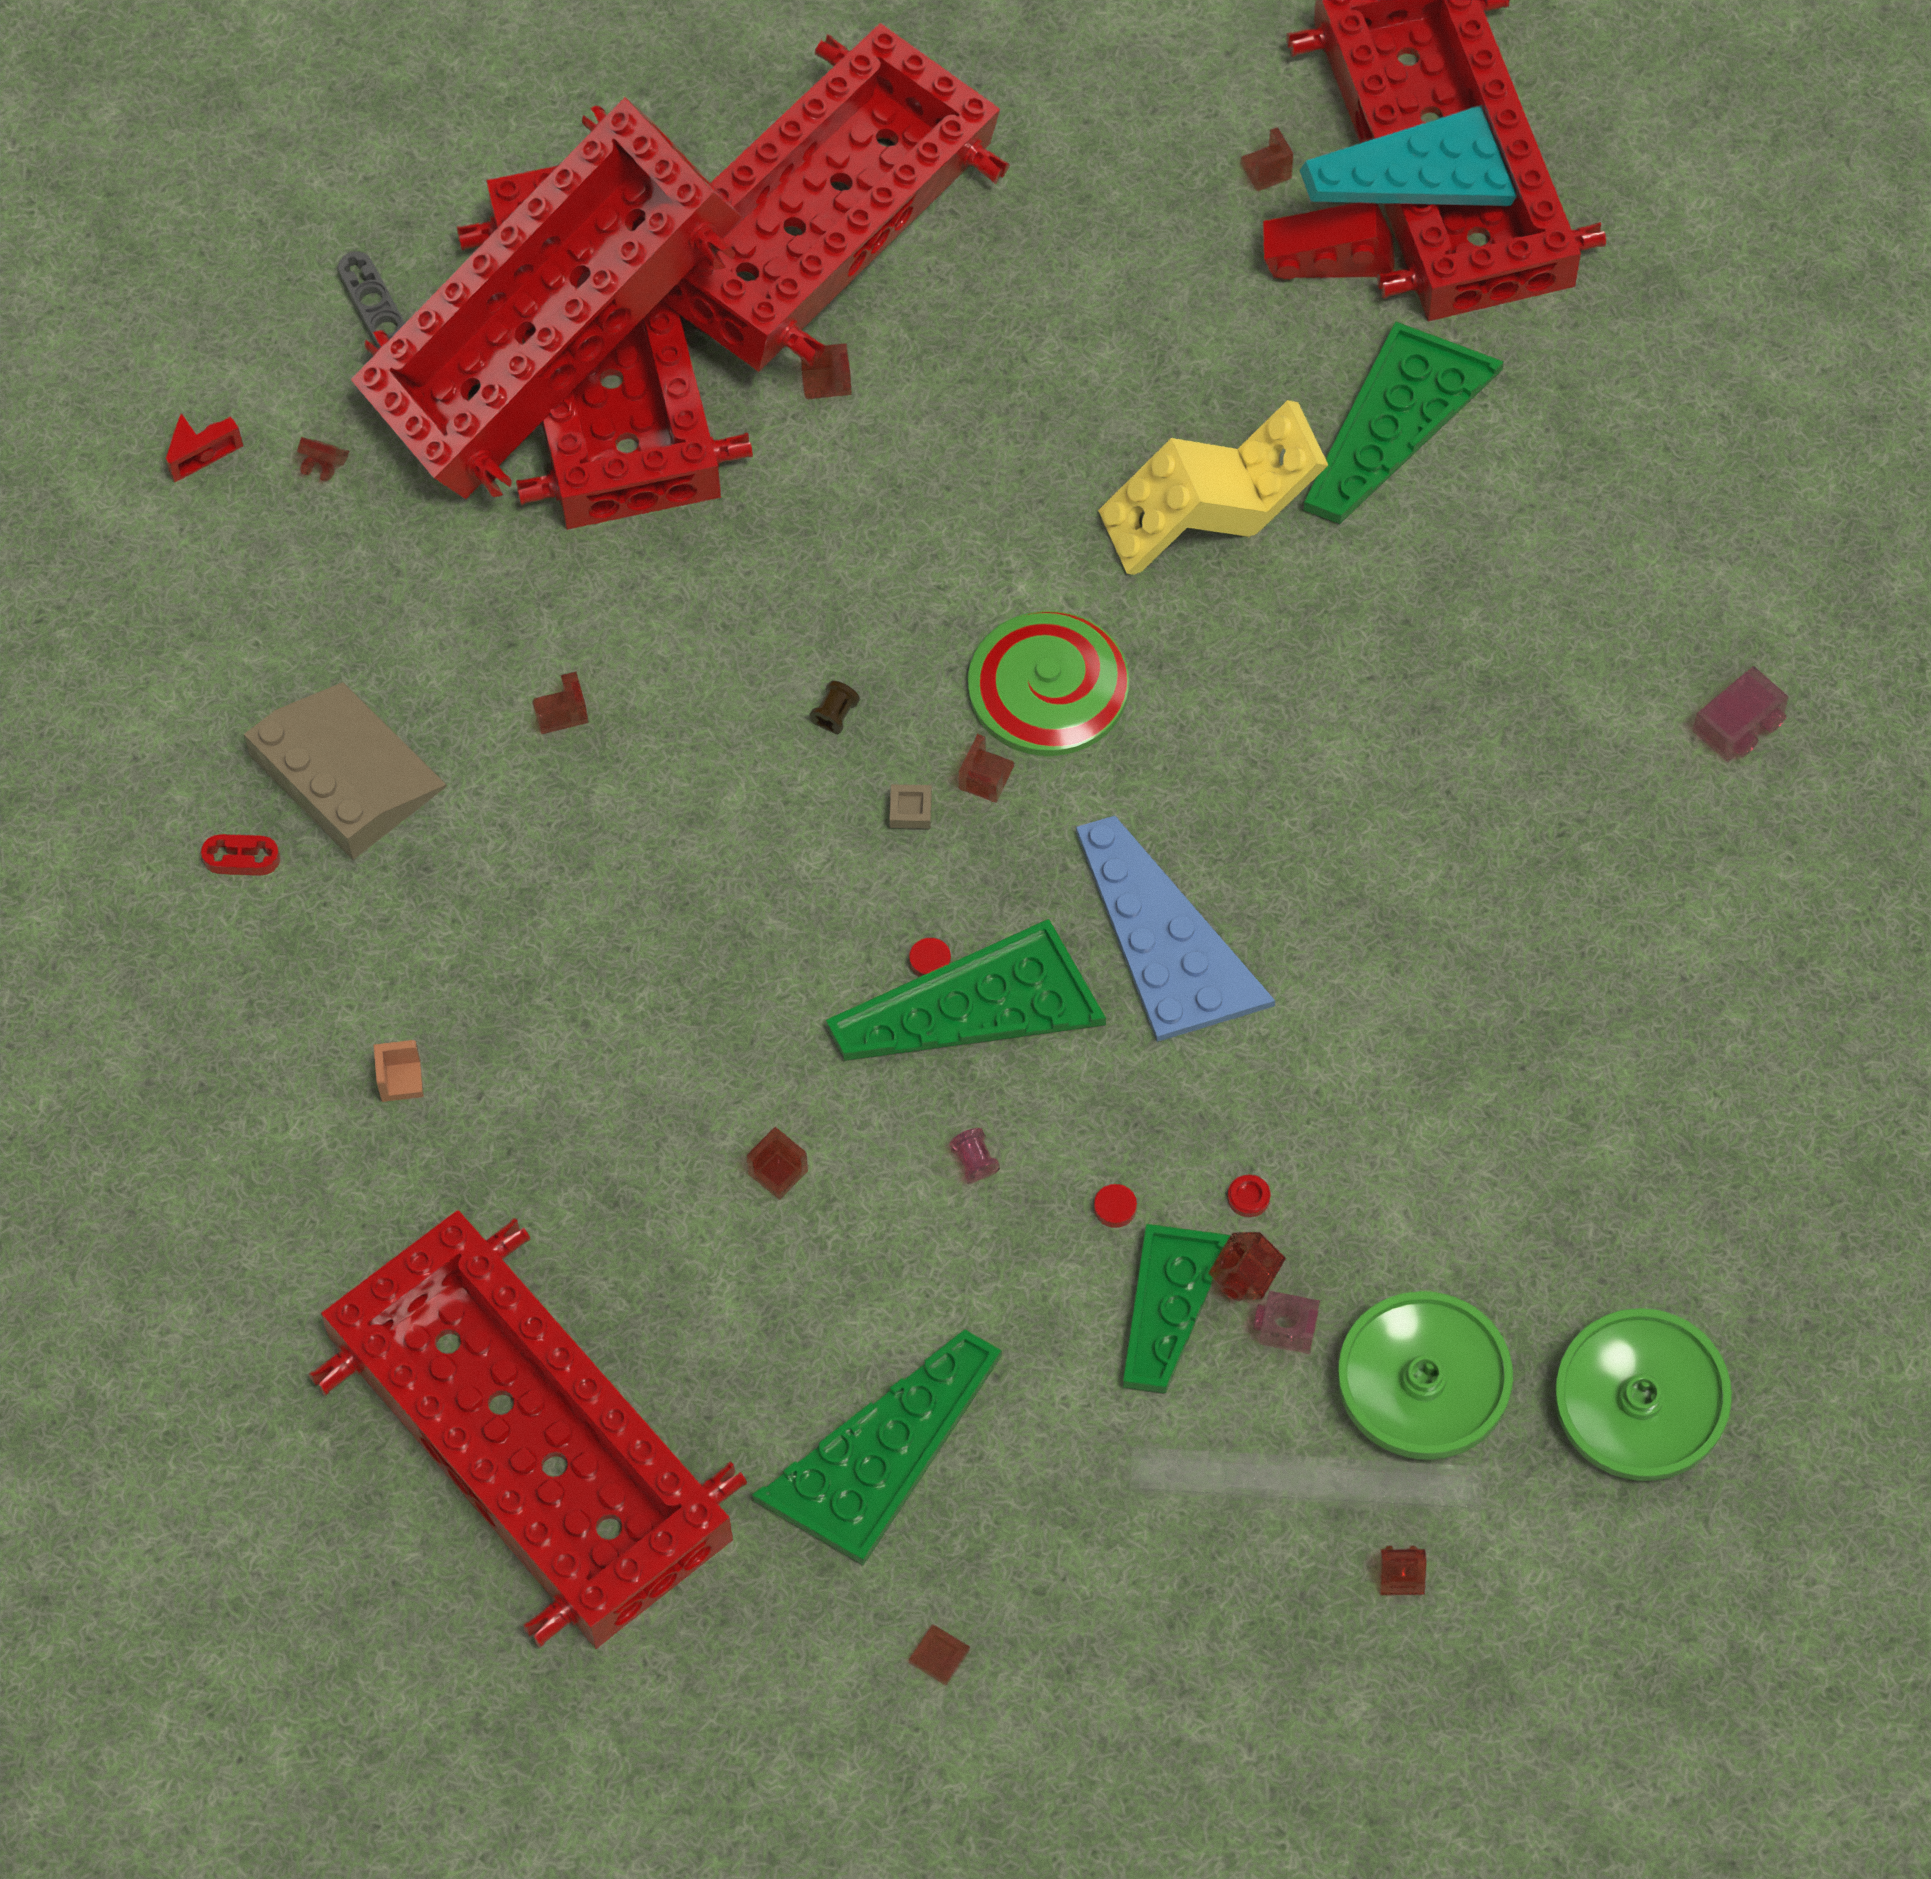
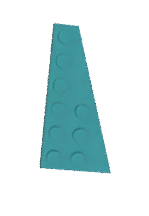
[1299,105,1517,206]

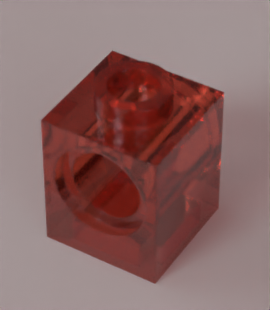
[1209,1232,1286,1301]

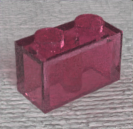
[1693,666,1789,762]

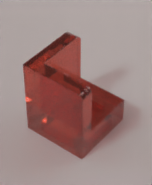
[1241,127,1294,192]
[801,343,852,399]
[533,672,588,735]
[959,734,1014,803]
[746,1127,808,1200]

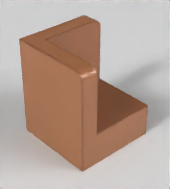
[374,1040,424,1102]

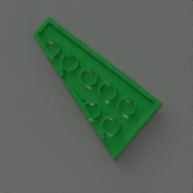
[1304,321,1504,524]
[826,919,1106,1061]
[752,1329,1002,1566]

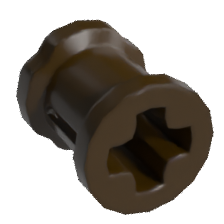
[810,680,860,735]

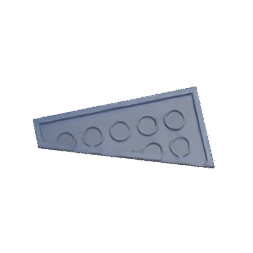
[1076,816,1275,1042]

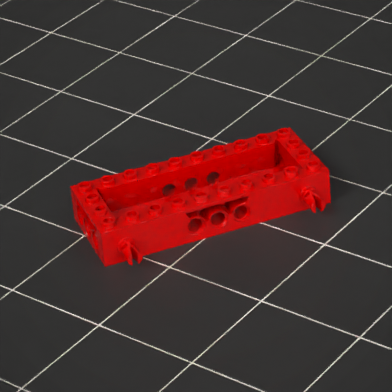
[1286,0,1606,322]
[632,23,1010,372]
[351,97,742,499]
[456,166,753,530]
[309,1210,747,1649]

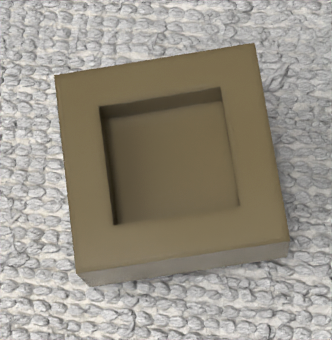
[889,784,932,829]

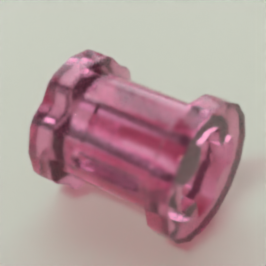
[949,1128,1000,1184]

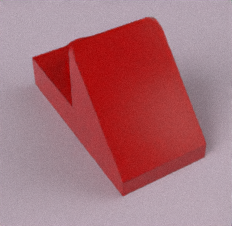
[166,414,243,483]

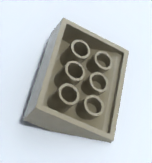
[244,682,447,860]

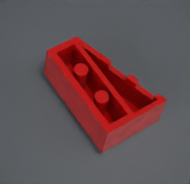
[1263,203,1395,279]

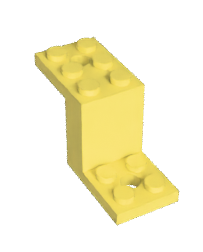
[1098,400,1328,575]

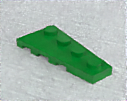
[1123,1224,1231,1394]

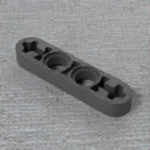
[338,251,405,349]

